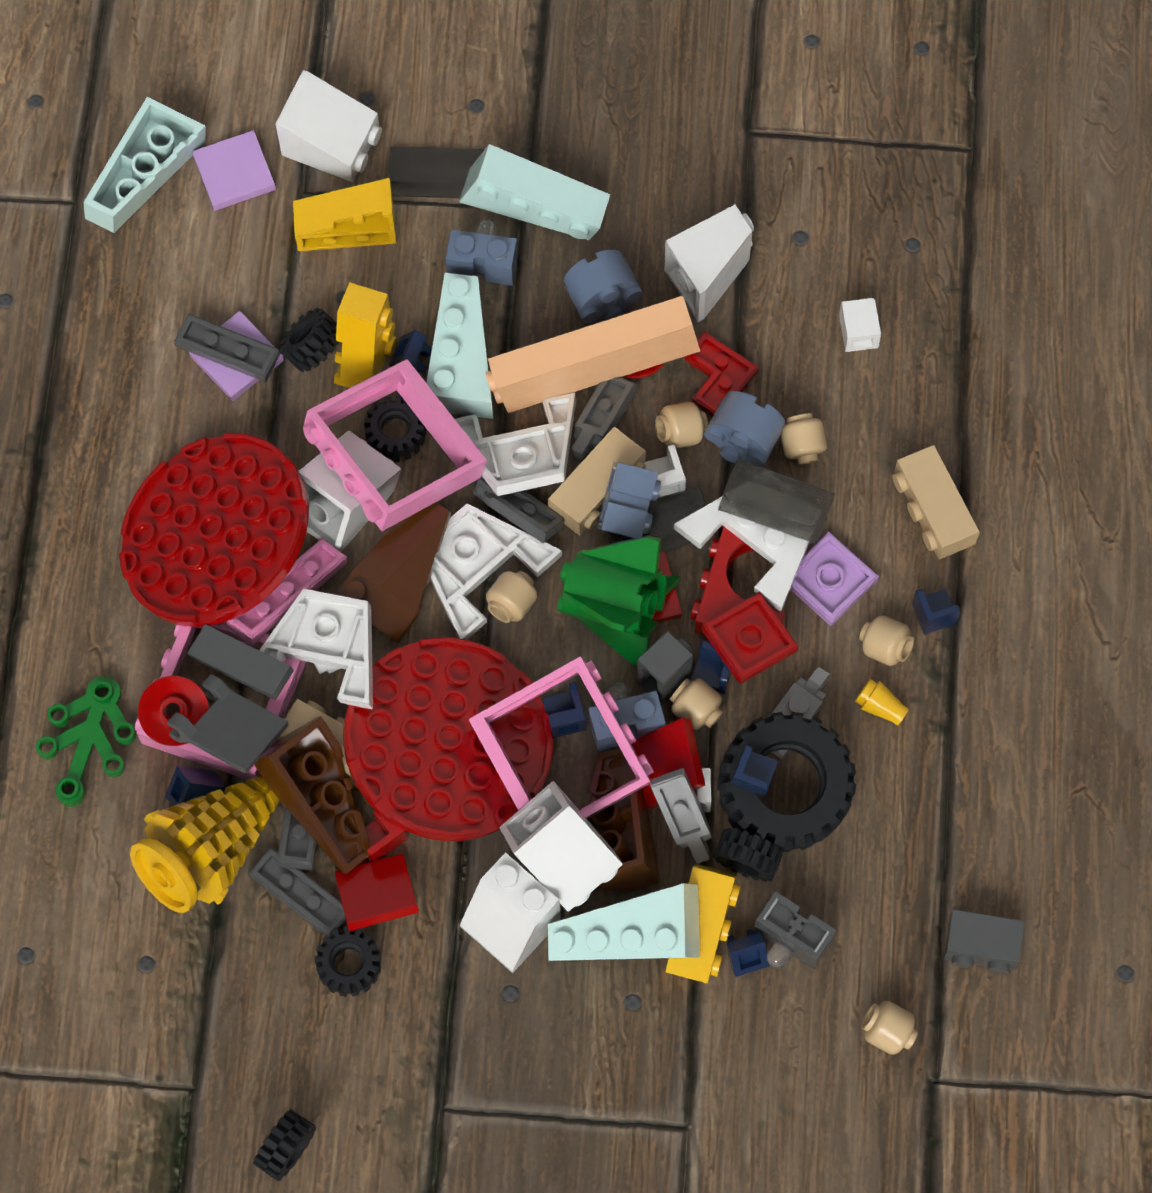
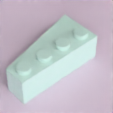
[83,97,206,233]
[459,144,610,240]
[426,273,493,419]
[548,883,700,961]

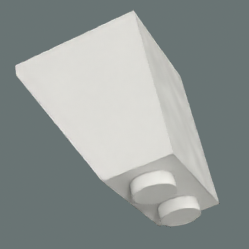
[275,70,382,182]
[664,205,754,322]
[299,430,401,552]
[499,781,623,912]
[460,852,561,973]

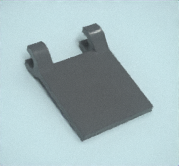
[167,674,289,774]

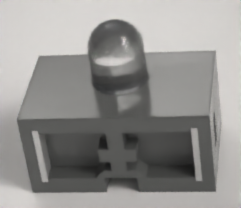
[754,891,837,970]

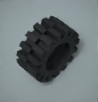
[279,308,339,372]
[364,396,426,462]
[713,828,783,882]
[315,927,381,997]
[253,1109,316,1181]

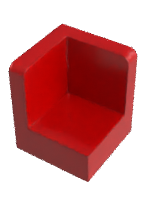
[365,810,408,862]

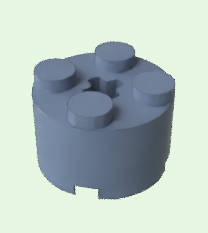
[564,250,643,324]
[704,391,785,467]

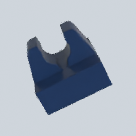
[389,330,432,373]
[726,929,769,977]

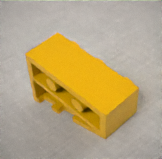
[293,178,397,251]
[334,282,397,388]
[665,864,741,983]

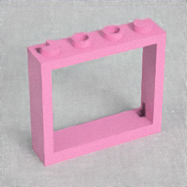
[302,359,487,531]
[135,621,307,780]
[469,656,654,819]

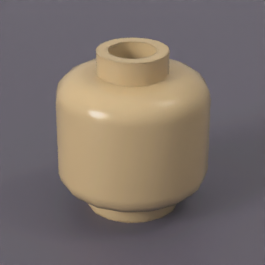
[655,402,708,449]
[780,413,827,465]
[486,571,537,623]
[860,615,914,666]
[670,678,723,730]
[861,1001,918,1055]

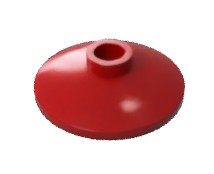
[138,676,209,746]

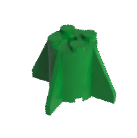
[557,536,681,666]

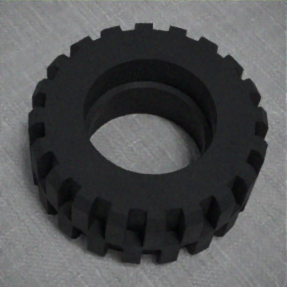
[717,712,856,852]

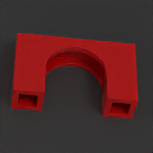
[690,525,785,635]

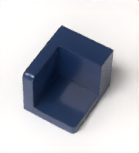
[912,589,960,635]
[692,641,731,695]
[543,682,586,738]
[731,744,778,797]
[165,766,226,806]

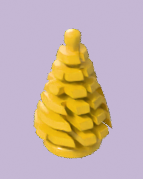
[130,776,280,913]

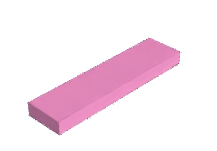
[227,538,347,645]

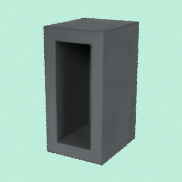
[637,631,693,705]
[944,909,1025,974]

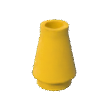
[855,678,909,726]

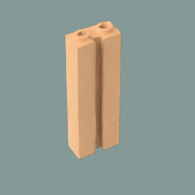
[485,296,700,413]

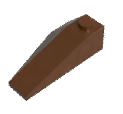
[336,502,451,644]
[254,716,371,874]
[587,748,660,892]

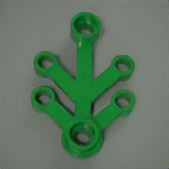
[36,676,136,807]

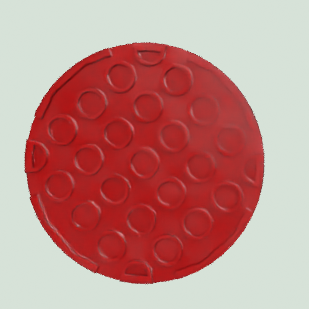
[119,433,309,627]
[343,637,553,841]

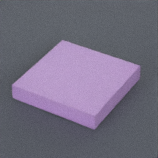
[192,130,276,211]
[189,311,284,402]
[790,532,879,626]

